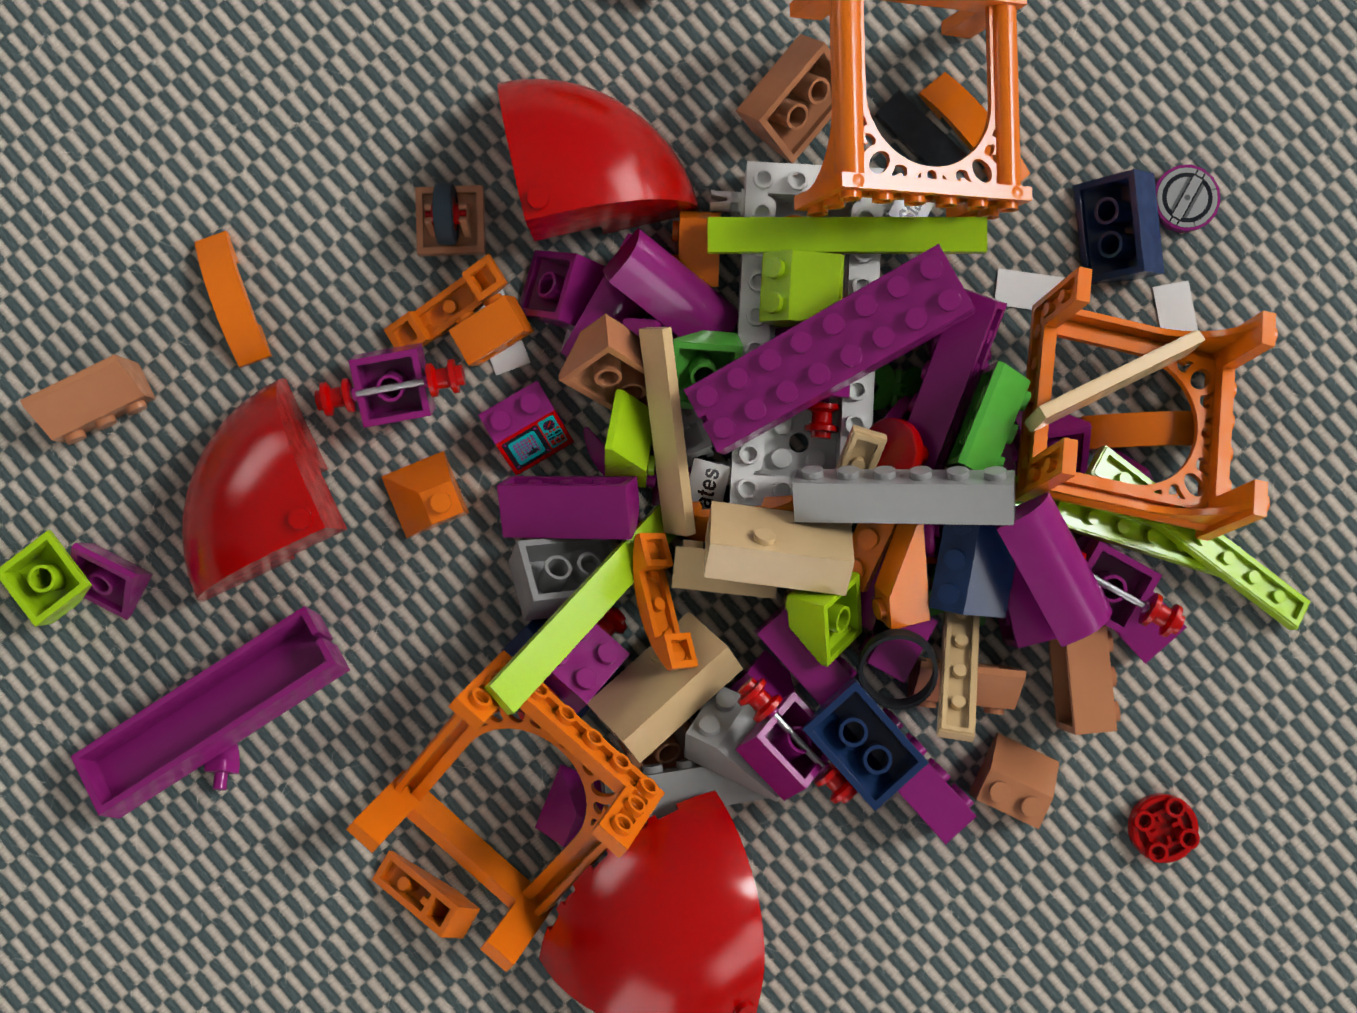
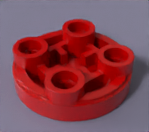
[869,418,929,470]
[1127,793,1200,863]

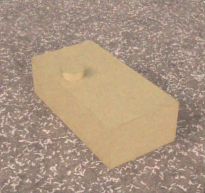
[704,501,855,596]
[587,612,743,763]

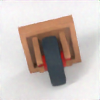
[415,183,486,257]

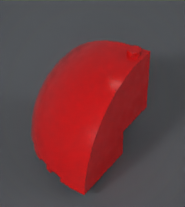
[497,79,700,241]
[182,378,347,602]
[539,790,765,1013]

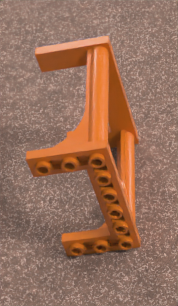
[790,0,1032,220]
[1015,266,1278,541]
[346,650,665,972]

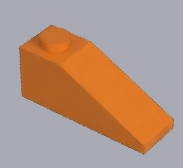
[872,524,930,629]
[372,850,480,939]

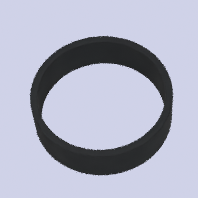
[859,629,938,710]

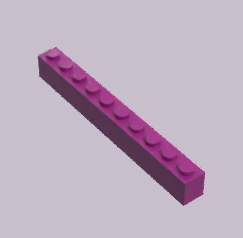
[860,289,1007,630]

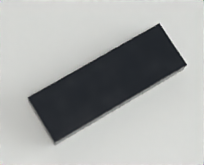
[874,90,967,175]

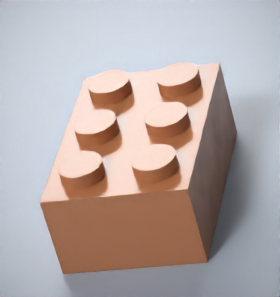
[1048,625,1121,735]

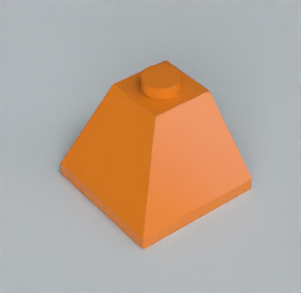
[381,451,469,539]

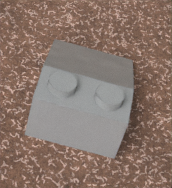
[508,538,631,621]
[684,687,780,802]

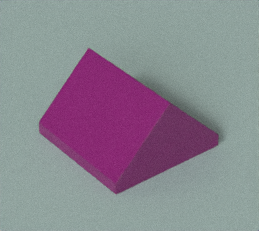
[70,543,153,620]

